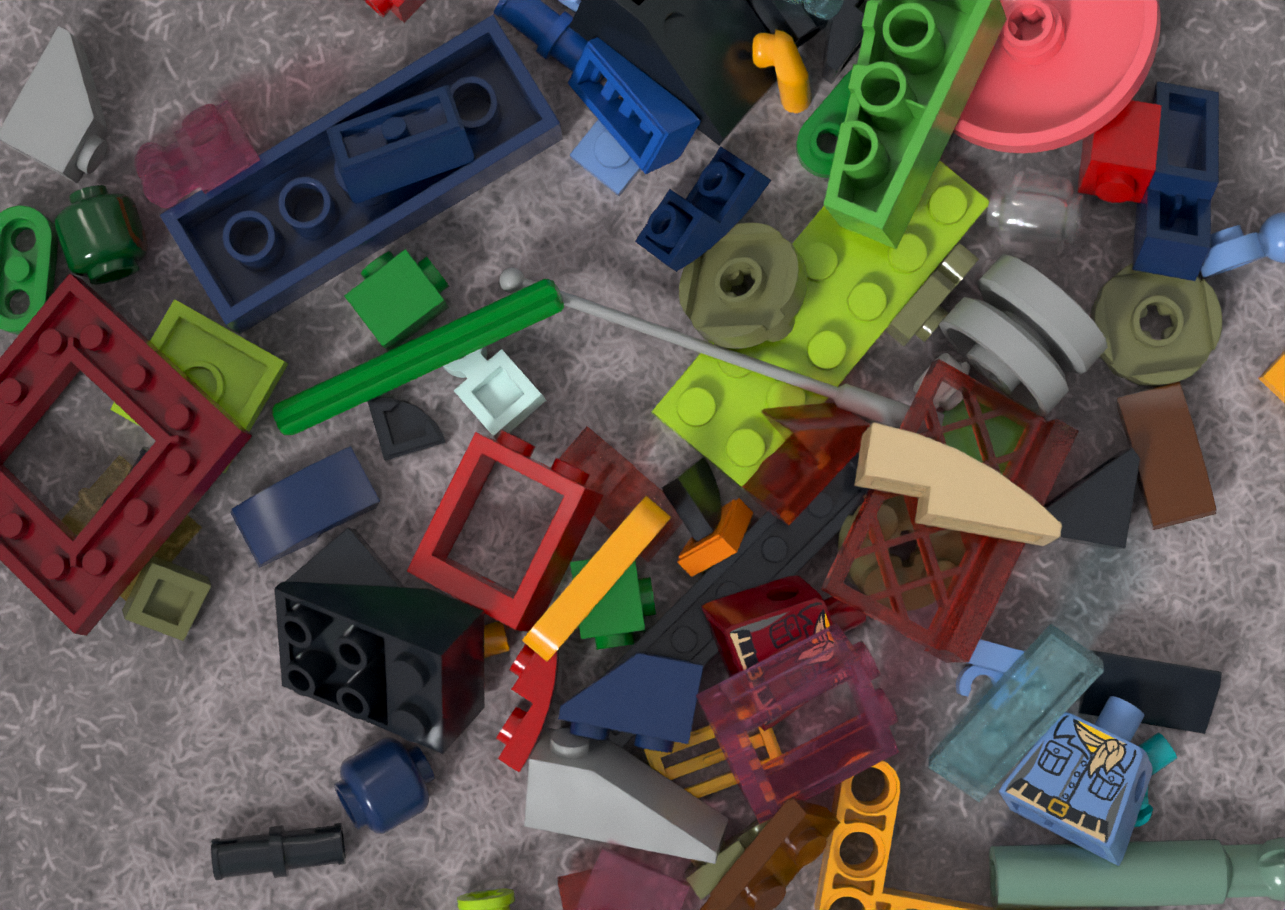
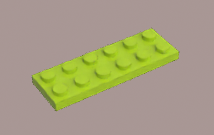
[651,160,991,494]

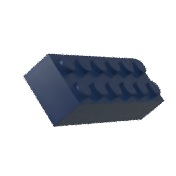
[160,15,563,334]

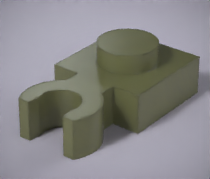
[885,243,979,347]
[684,808,776,900]

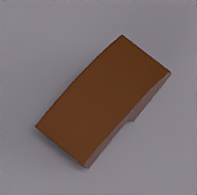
[1117,382,1217,530]

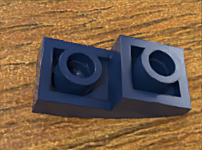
[635,146,771,272]
[230,446,380,568]

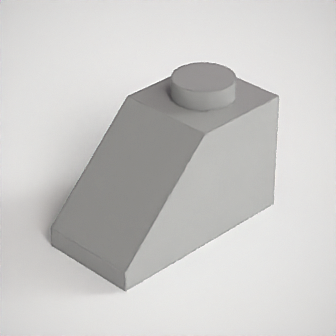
[0,26,108,183]

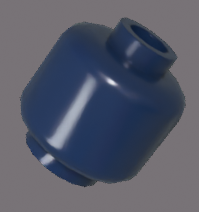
[334,737,435,834]

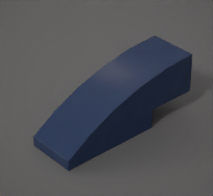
[1132,81,1219,281]

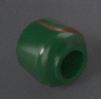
[55,185,148,285]

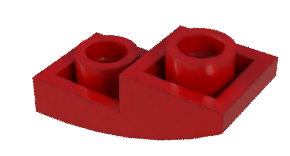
[496,644,559,772]

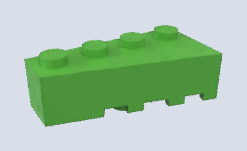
[824,0,1007,249]

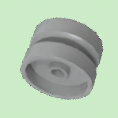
[939,254,1108,417]

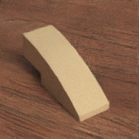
[854,423,1062,546]

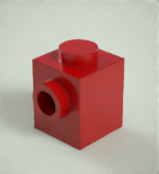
[1077,100,1162,203]

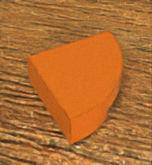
[677,498,753,577]

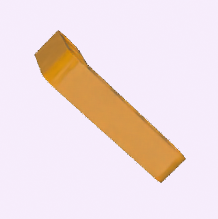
[815,754,994,910]

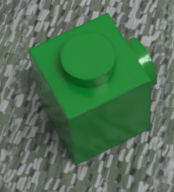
[344,249,450,351]
[570,559,656,650]

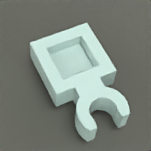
[443,346,546,439]

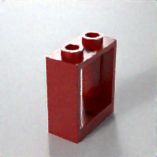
[407,430,604,632]

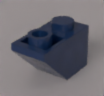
[558,651,703,753]

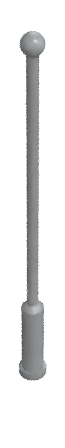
[499,268,944,441]

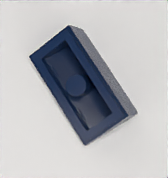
[326,85,474,203]

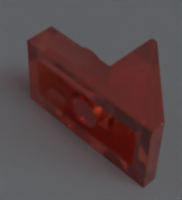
[742,402,871,526]

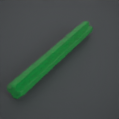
[272,279,564,435]

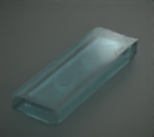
[928,624,1104,802]

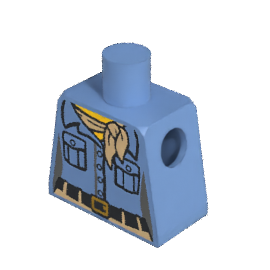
[999,696,1153,866]

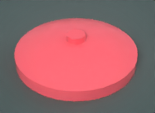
[953,0,1161,153]

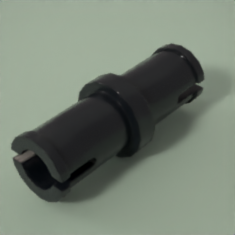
[211,823,346,880]

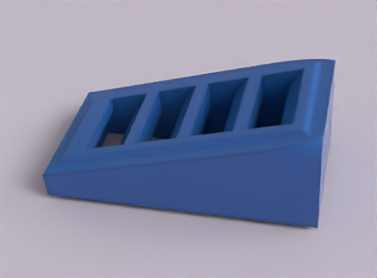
[568,37,701,174]

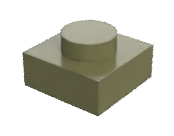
[122,556,211,641]

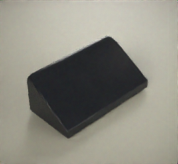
[1078,650,1222,734]

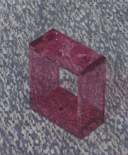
[696,623,899,824]

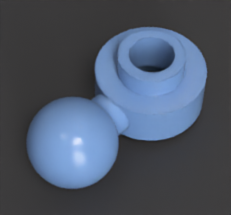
[1201,212,1285,279]

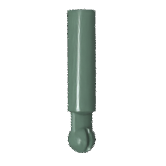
[989,837,1285,910]

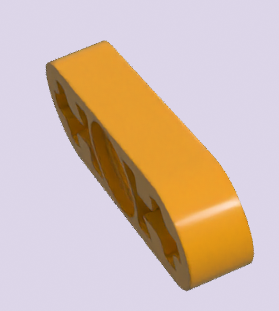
[522,496,671,662]

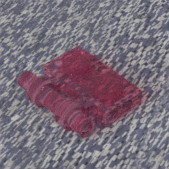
[135,100,261,208]

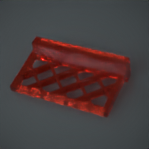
[820,359,1079,663]

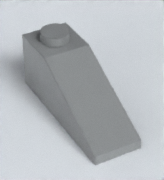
[524,728,729,864]

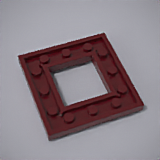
[0,273,252,636]

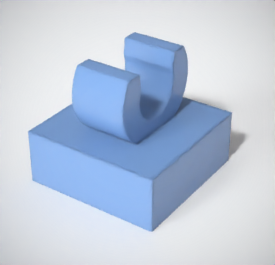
[952,635,1030,705]

